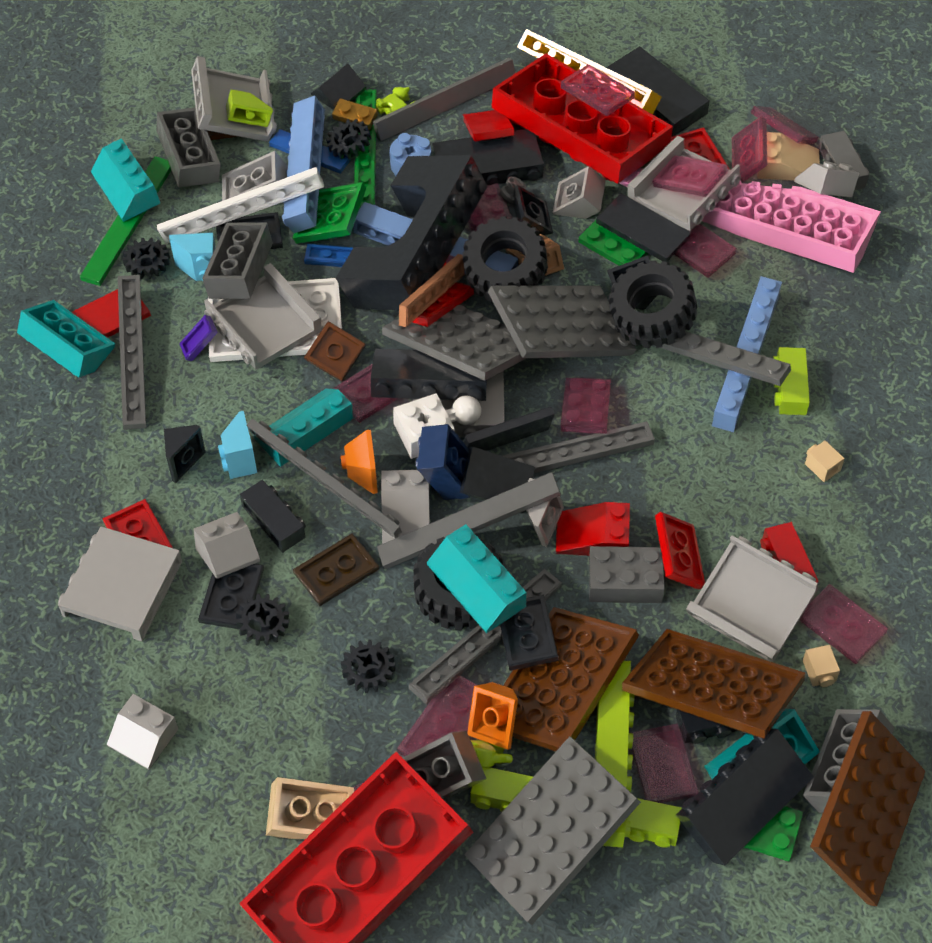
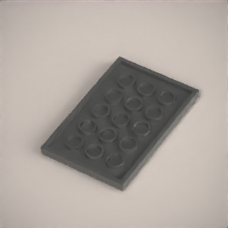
[488,286,637,358]
[382,305,526,380]
[464,736,641,925]

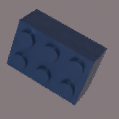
[416,424,471,500]

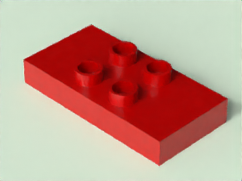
[239,752,473,943]

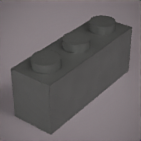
[818,131,869,190]

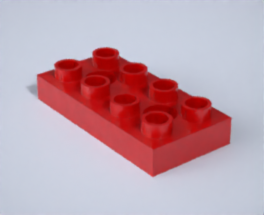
[492,53,673,184]

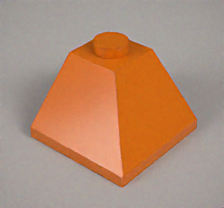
[341,430,378,494]
[467,682,518,750]

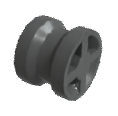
[500,177,526,203]

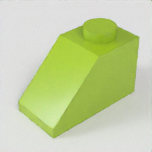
[226,89,273,127]

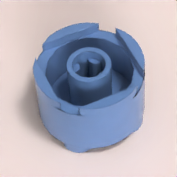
[390,133,431,176]

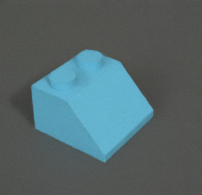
[169,233,216,281]
[218,411,257,479]

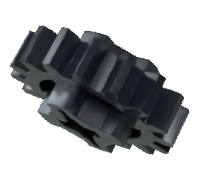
[326,119,371,159]
[122,237,170,279]
[236,594,289,646]
[341,640,395,693]

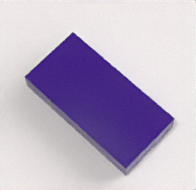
[179,315,218,361]

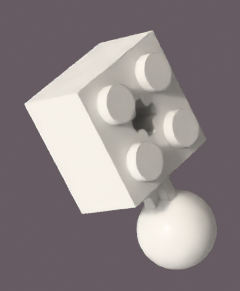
[393,393,481,459]

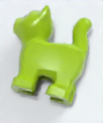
[376,87,415,114]
[471,740,513,767]

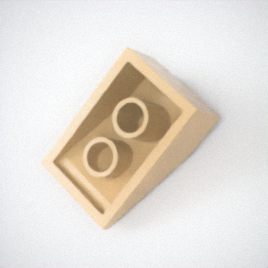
[757,132,820,180]
[266,777,354,839]

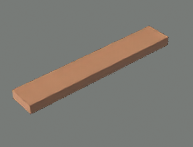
[399,254,465,327]

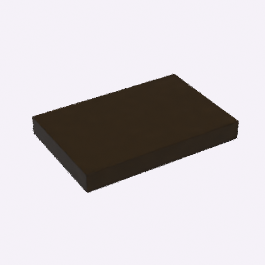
[293,533,379,606]

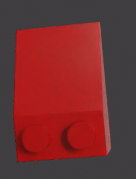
[556,502,630,556]

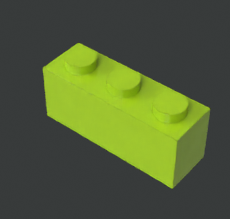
[773,347,810,415]

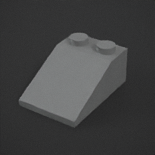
[222,151,288,201]
[381,470,430,544]

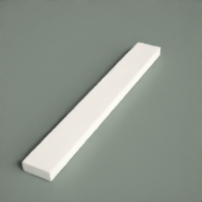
[157,167,324,244]

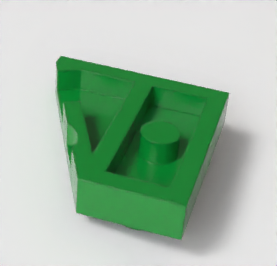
[744,806,803,862]

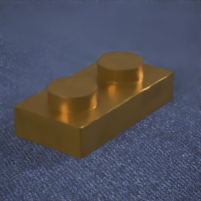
[332,99,378,130]

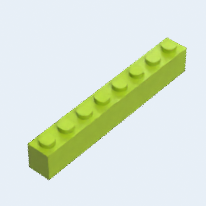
[595,661,634,848]
[471,767,682,848]

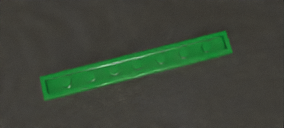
[354,89,377,208]
[80,156,172,286]

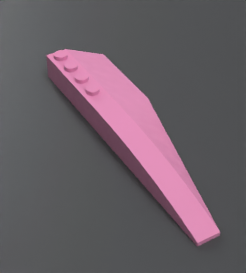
[620,168,881,273]

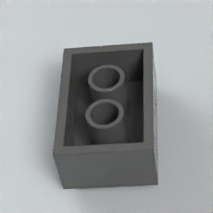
[589,546,664,603]
[403,731,487,800]

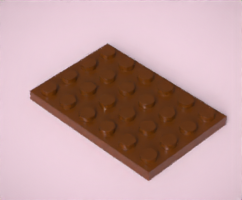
[503,607,639,751]
[622,629,805,739]
[810,711,925,906]

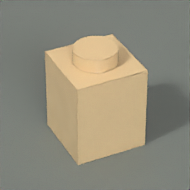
[805,441,845,482]
[803,645,840,687]

